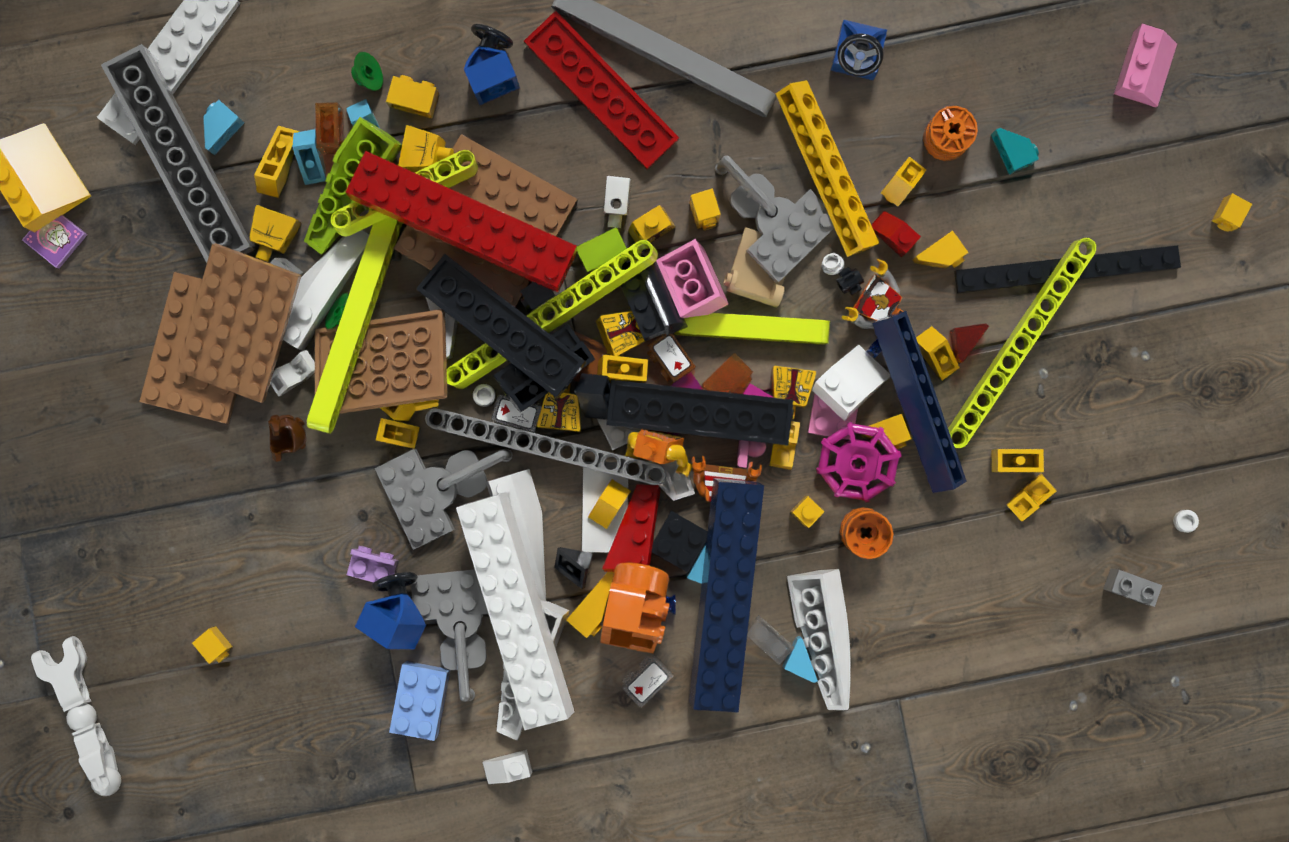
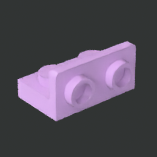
[347,546,399,582]

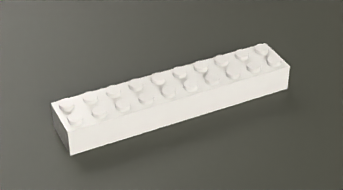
[456,492,575,730]

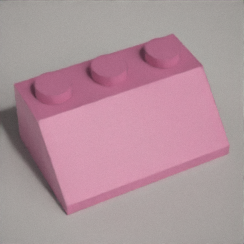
[1114,24,1177,107]
[656,239,729,318]

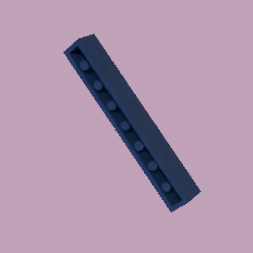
[872,311,967,493]

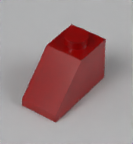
[871,211,921,258]

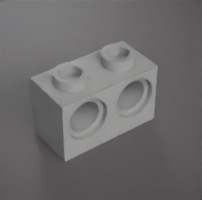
[1103,568,1162,607]

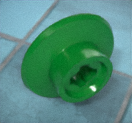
[351,52,383,91]
[325,293,349,329]

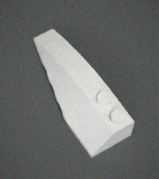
[283,230,369,351]
[486,469,546,601]
[787,569,850,710]
[497,600,570,740]

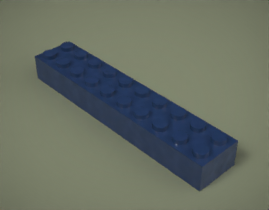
[689,478,764,712]

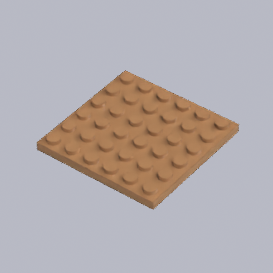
[393,134,578,308]

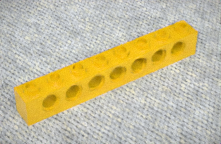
[776,80,879,257]

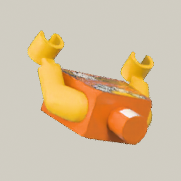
[625,429,692,478]

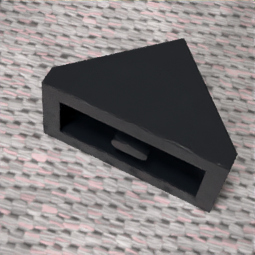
[554,547,592,589]

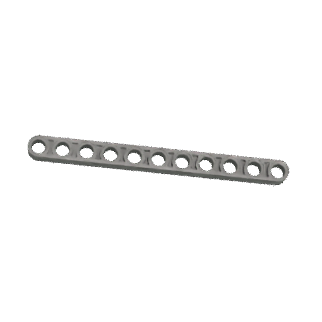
[551,0,777,117]
[425,408,666,485]

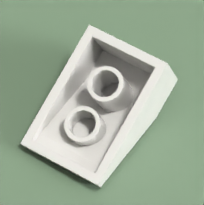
[812,345,891,421]

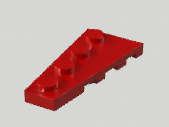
[602,484,661,572]

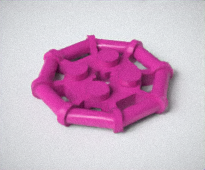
[816,421,901,503]

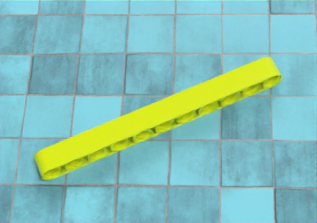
[307,217,403,434]
[948,238,1096,448]
[447,240,658,389]

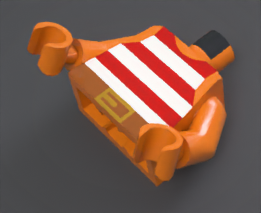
[691,456,762,502]

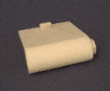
[723,227,785,308]

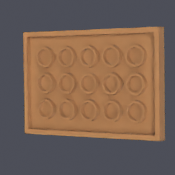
[177,243,302,403]
[140,272,237,424]
[315,309,447,414]

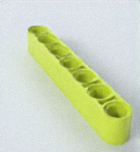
[331,150,478,237]
[674,313,830,344]

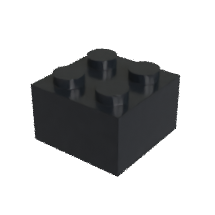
[652,511,707,573]

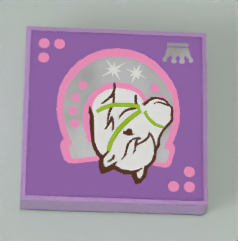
[22,215,88,269]

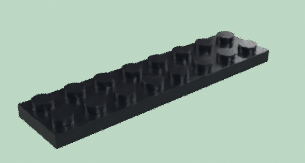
[416,254,586,399]
[606,380,793,445]

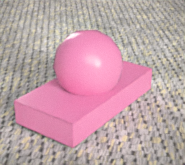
[736,440,766,468]

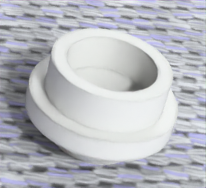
[822,253,844,275]

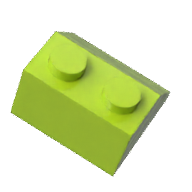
[577,227,627,272]

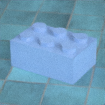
[389,661,450,741]

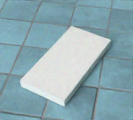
[582,462,628,552]

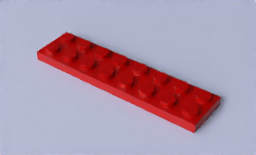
[524,11,679,170]

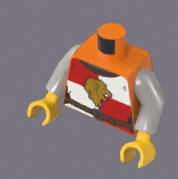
[842,259,904,329]

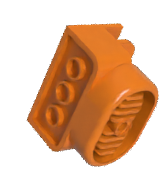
[600,563,669,654]

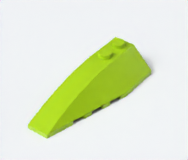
[304,117,402,254]

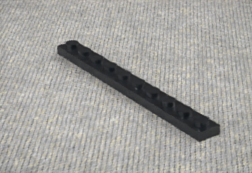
[954,245,1181,293]

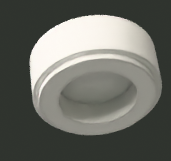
[473,384,496,407]
[1173,510,1199,533]

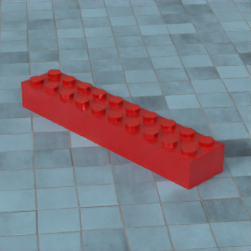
[346,151,577,293]

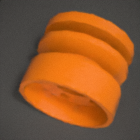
[923,106,978,161]
[840,507,894,559]

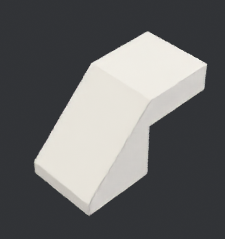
[270,350,315,397]

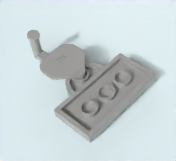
[715,156,834,283]
[375,449,513,550]
[411,569,489,702]

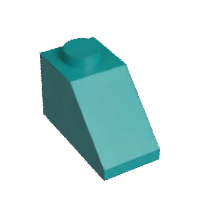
[991,128,1039,175]

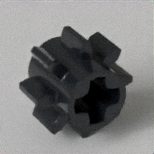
[836,267,864,296]

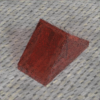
[950,323,989,364]

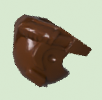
[268,415,307,462]

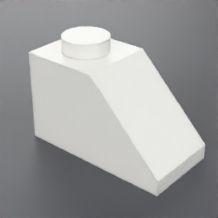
[483,750,532,784]

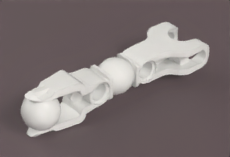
[31,636,121,796]

